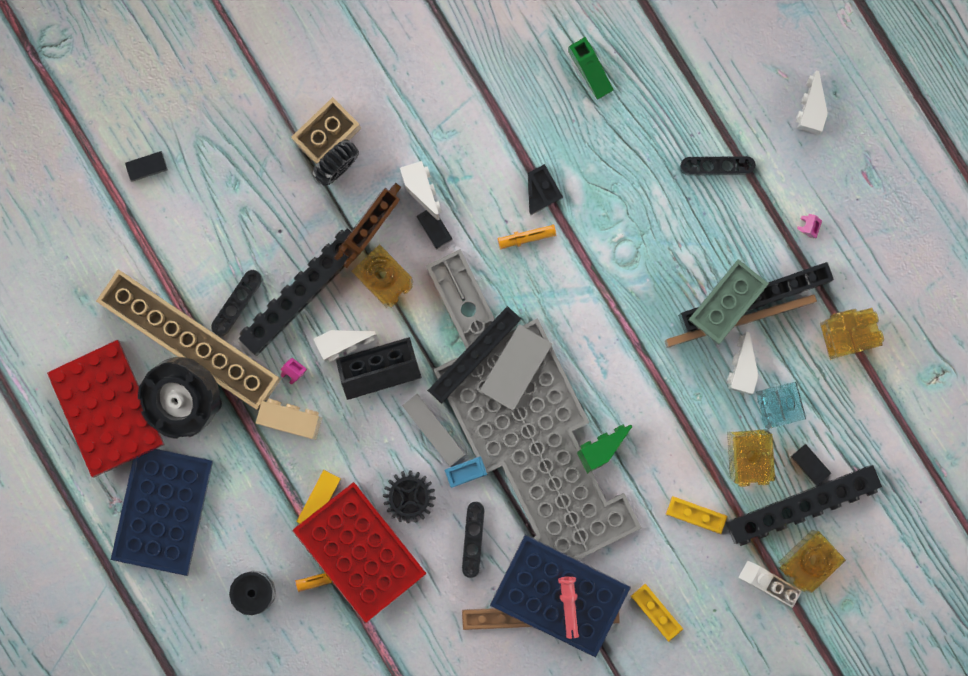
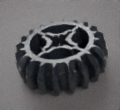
[312,140,359,186]
[383,470,436,523]

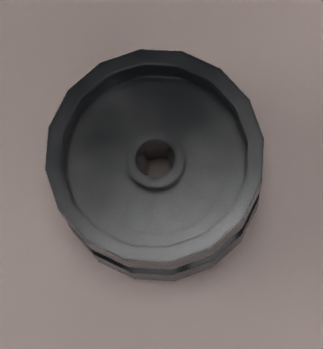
[229,571,276,615]

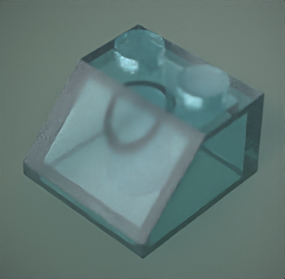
[756,382,806,429]

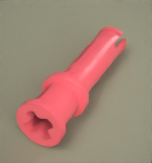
[558,577,579,639]

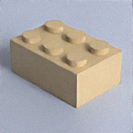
[291,97,361,164]
[256,398,322,440]

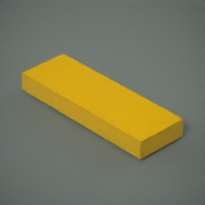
[296,470,341,523]
[666,496,728,534]
[631,584,683,642]

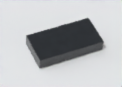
[125,151,168,182]
[416,210,453,249]
[790,444,831,486]

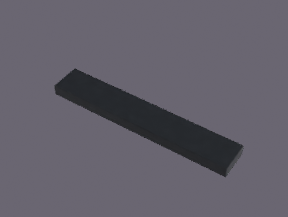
[427,306,522,404]

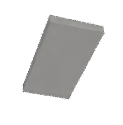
[480,324,552,411]

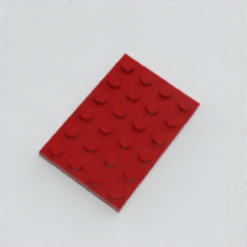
[47,340,165,478]
[292,482,427,623]

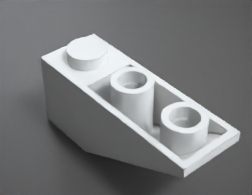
[796,70,828,135]
[400,161,442,220]
[314,330,377,362]
[727,332,759,395]
[738,561,802,608]

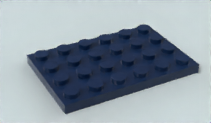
[110,449,213,576]
[490,534,631,658]

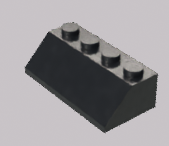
[336,337,422,400]

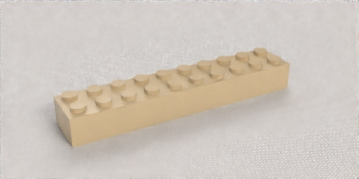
[96,269,281,411]

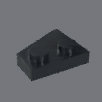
[528,164,563,216]

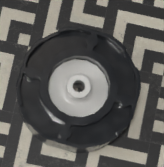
[138,357,220,439]

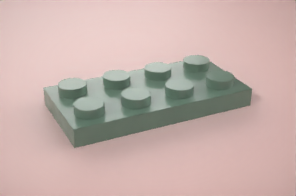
[688,259,769,345]

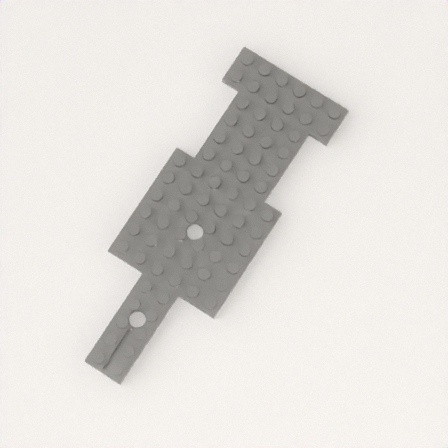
[426,249,641,560]

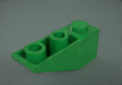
[568,37,614,100]
[577,424,632,474]

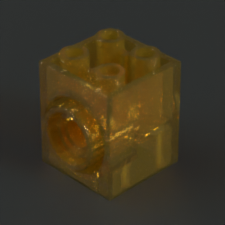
[351,244,413,308]
[820,308,884,360]
[727,429,775,487]
[778,530,846,593]

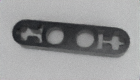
[680,156,756,175]
[211,270,262,336]
[462,501,484,578]

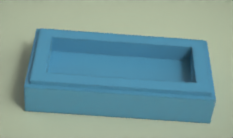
[445,456,487,488]

